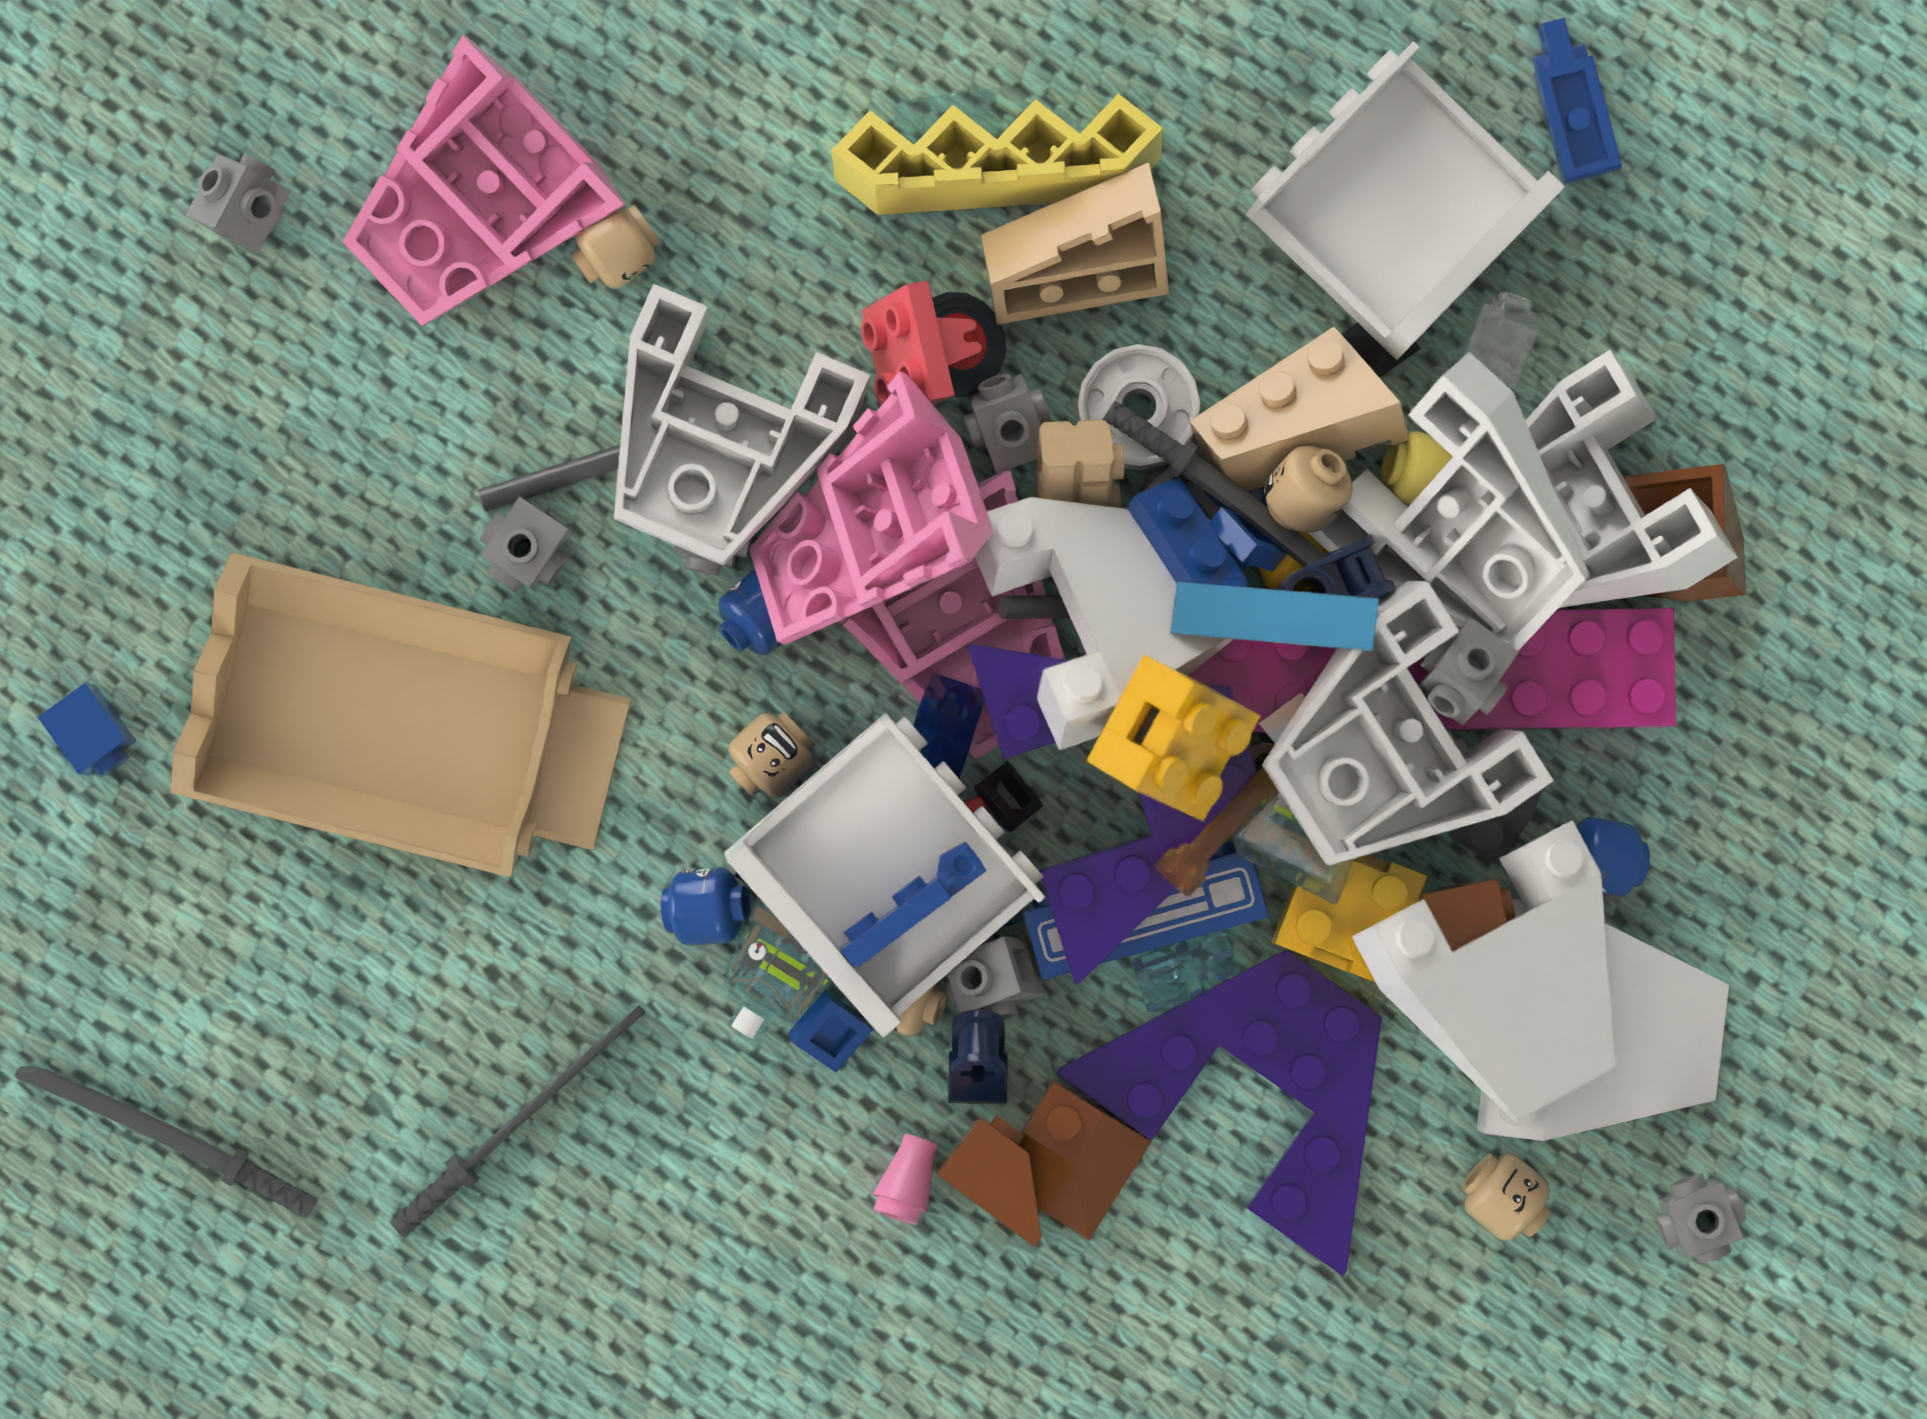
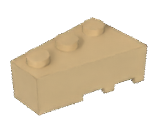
[981,162,1169,325]
[1189,327,1409,492]

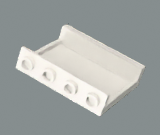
[1246,41,1565,360]
[724,712,1045,1038]

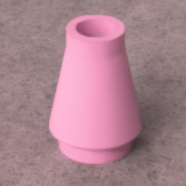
[872,1134,938,1225]

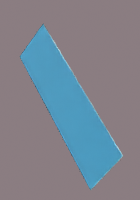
[1170,582,1379,651]

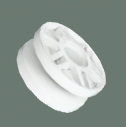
[1078,344,1200,472]

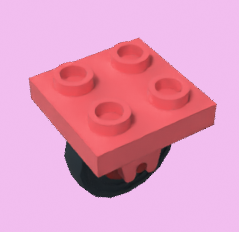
[861,281,1006,406]

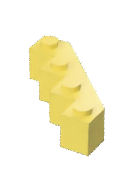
[831,93,1163,215]

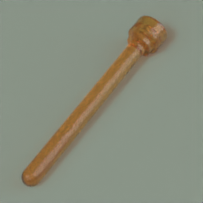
[1155,767,1276,897]

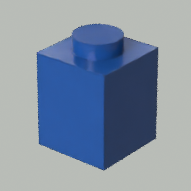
[37,683,136,777]

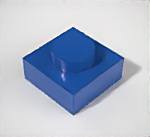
[1210,507,1287,572]
[788,990,874,1072]

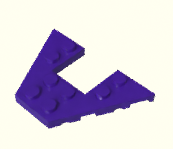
[968,643,1265,984]
[1056,949,1382,1276]

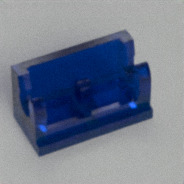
[913,672,985,780]

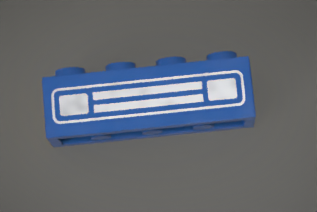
[1023,841,1269,980]

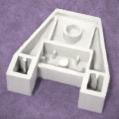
[614,284,870,565]
[1525,350,1738,608]
[1309,352,1589,651]
[975,497,1234,750]
[1262,581,1554,865]
[1352,820,1616,1122]
[1476,899,1729,1141]

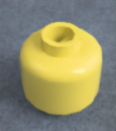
[1380,431,1453,506]

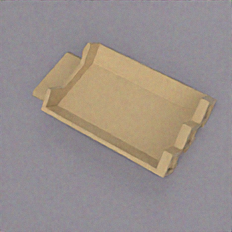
[170,552,631,877]

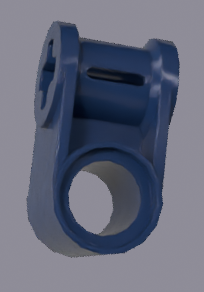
[1277,534,1396,598]
[948,1009,1008,1104]

